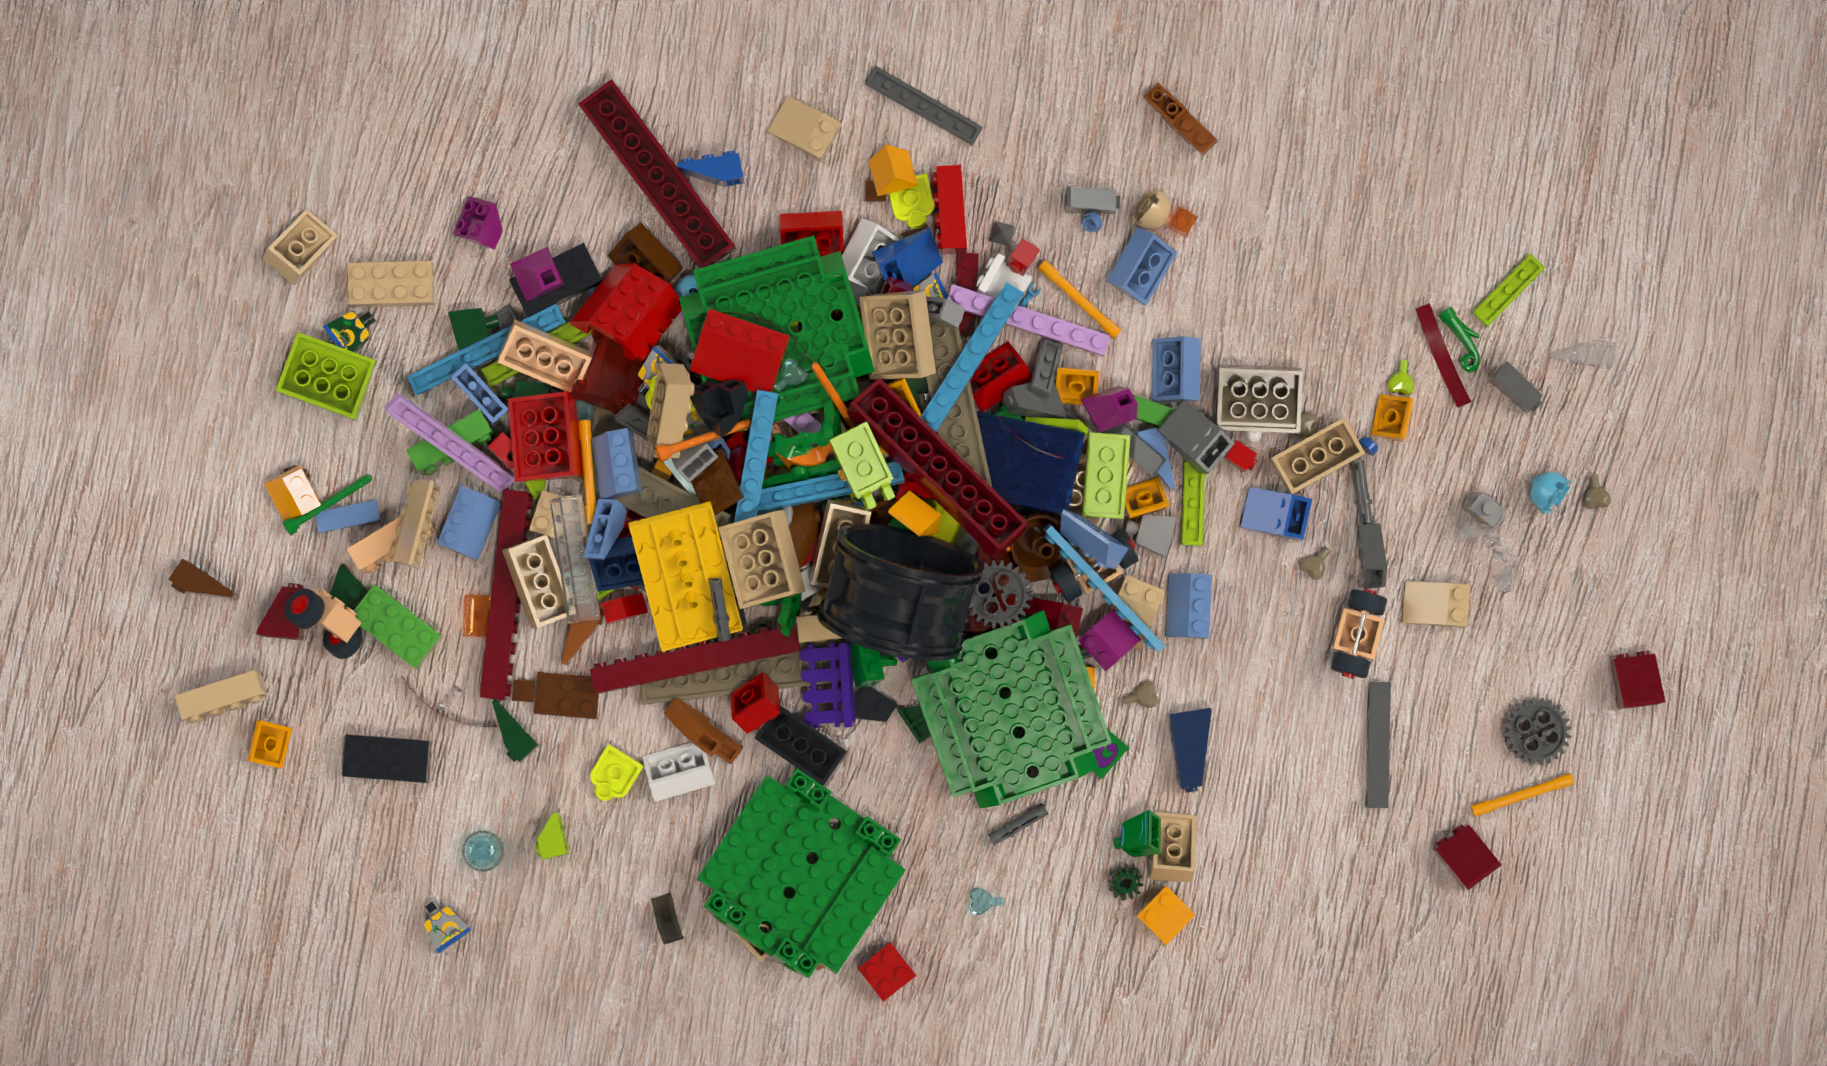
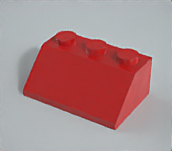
[780,210,844,257]
[970,341,1032,413]

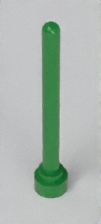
[282,474,372,536]

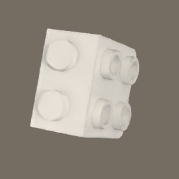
[976,253,1032,303]

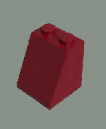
[256,583,305,641]
[1611,650,1666,710]
[1434,824,1502,890]

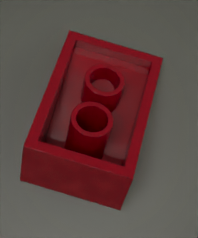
[1018,597,1083,638]

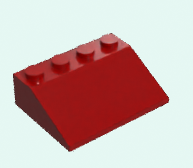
[690,309,790,393]
[508,391,583,482]

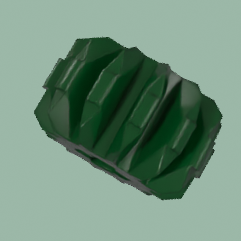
[1108,865,1143,901]

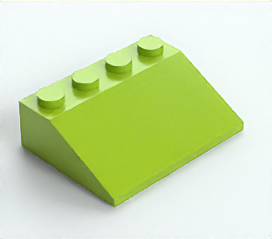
[276,332,376,421]

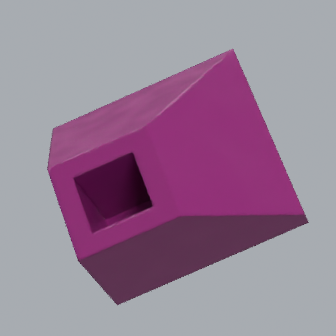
[453,196,503,250]
[510,247,565,302]
[1081,386,1138,432]

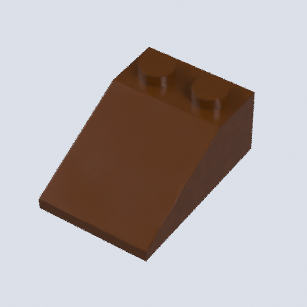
[168,558,240,600]

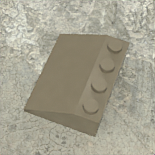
[1216,365,1303,433]

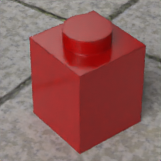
[1006,239,1040,276]
[1224,440,1258,473]

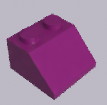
[1078,609,1142,672]

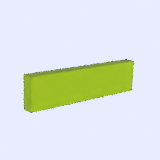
[1472,253,1545,327]
[1181,462,1205,546]

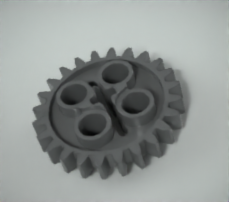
[969,560,1033,629]
[1503,697,1572,765]

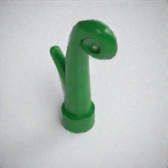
[1438,306,1480,372]

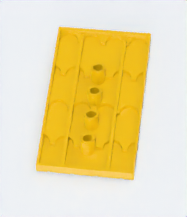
[628,501,743,652]

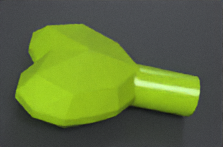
[1387,360,1415,395]

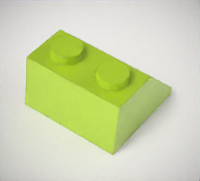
[535,813,570,860]

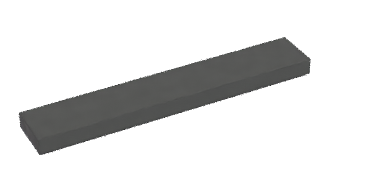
[865,66,983,146]
[1367,682,1391,808]

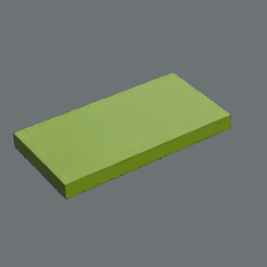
[1081,432,1130,519]

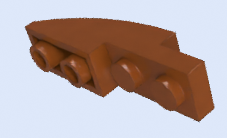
[1143,82,1218,156]
[664,696,744,764]

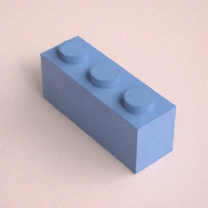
[451,363,509,424]

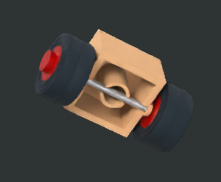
[1050,529,1139,602]
[284,588,363,659]
[1331,589,1387,679]

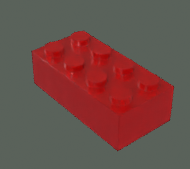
[932,164,967,255]

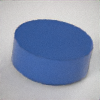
[1359,437,1378,456]

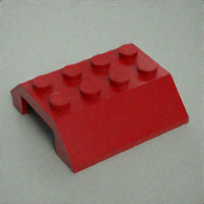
[570,263,682,361]

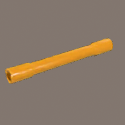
[1038,260,1122,339]
[578,420,597,525]
[1471,773,1574,817]

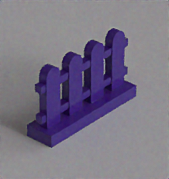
[799,641,856,728]

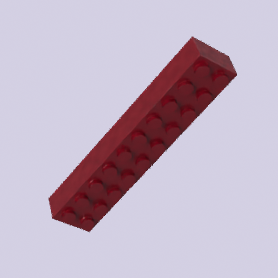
[578,79,736,269]
[847,378,1029,559]

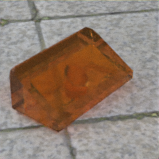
[463,594,490,638]

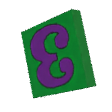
[1092,730,1129,779]

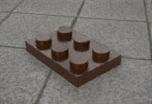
[691,448,744,516]
[534,672,599,719]

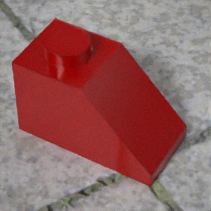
[601,593,648,625]

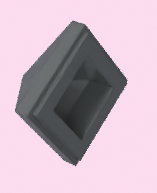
[990,221,1015,246]

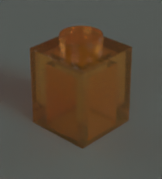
[1168,207,1198,238]

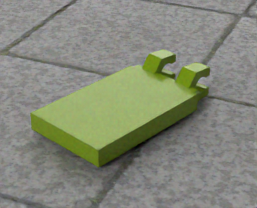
[828,422,895,510]

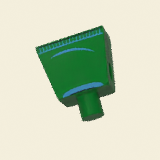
[1113,810,1161,857]

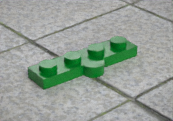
[762,458,841,489]

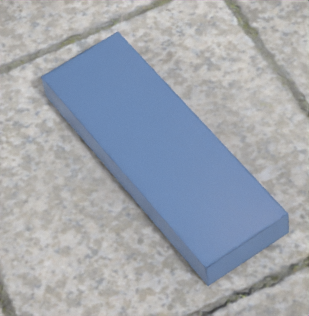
[315,500,381,533]

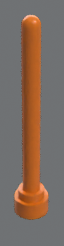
[811,362,858,429]
[655,419,752,462]

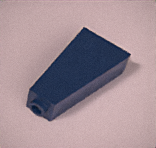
[1169,708,1212,793]

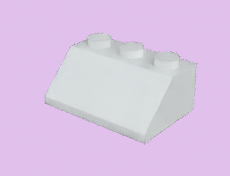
[842,218,901,295]
[643,742,715,802]

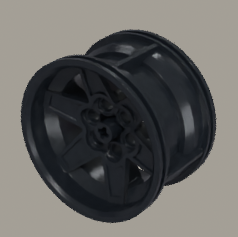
[817,523,984,661]

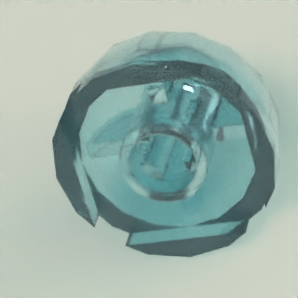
[462,830,504,872]

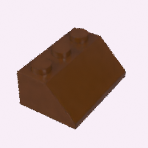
[608,223,683,284]

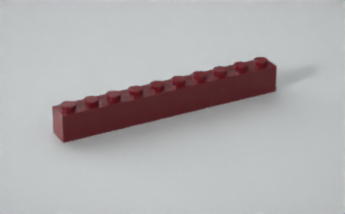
[479,489,533,701]
[590,625,801,694]

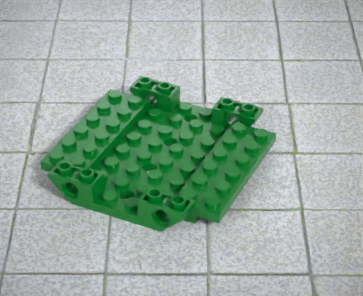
[679,236,875,432]
[911,610,1112,809]
[696,768,906,978]

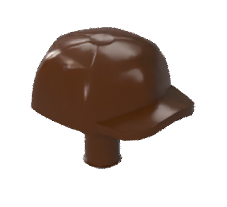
[1010,513,1066,582]

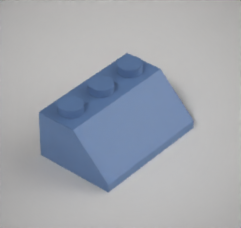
[1106,227,1178,306]
[1152,336,1201,402]
[592,428,642,499]
[437,485,502,560]
[1060,509,1129,570]
[1166,574,1212,639]

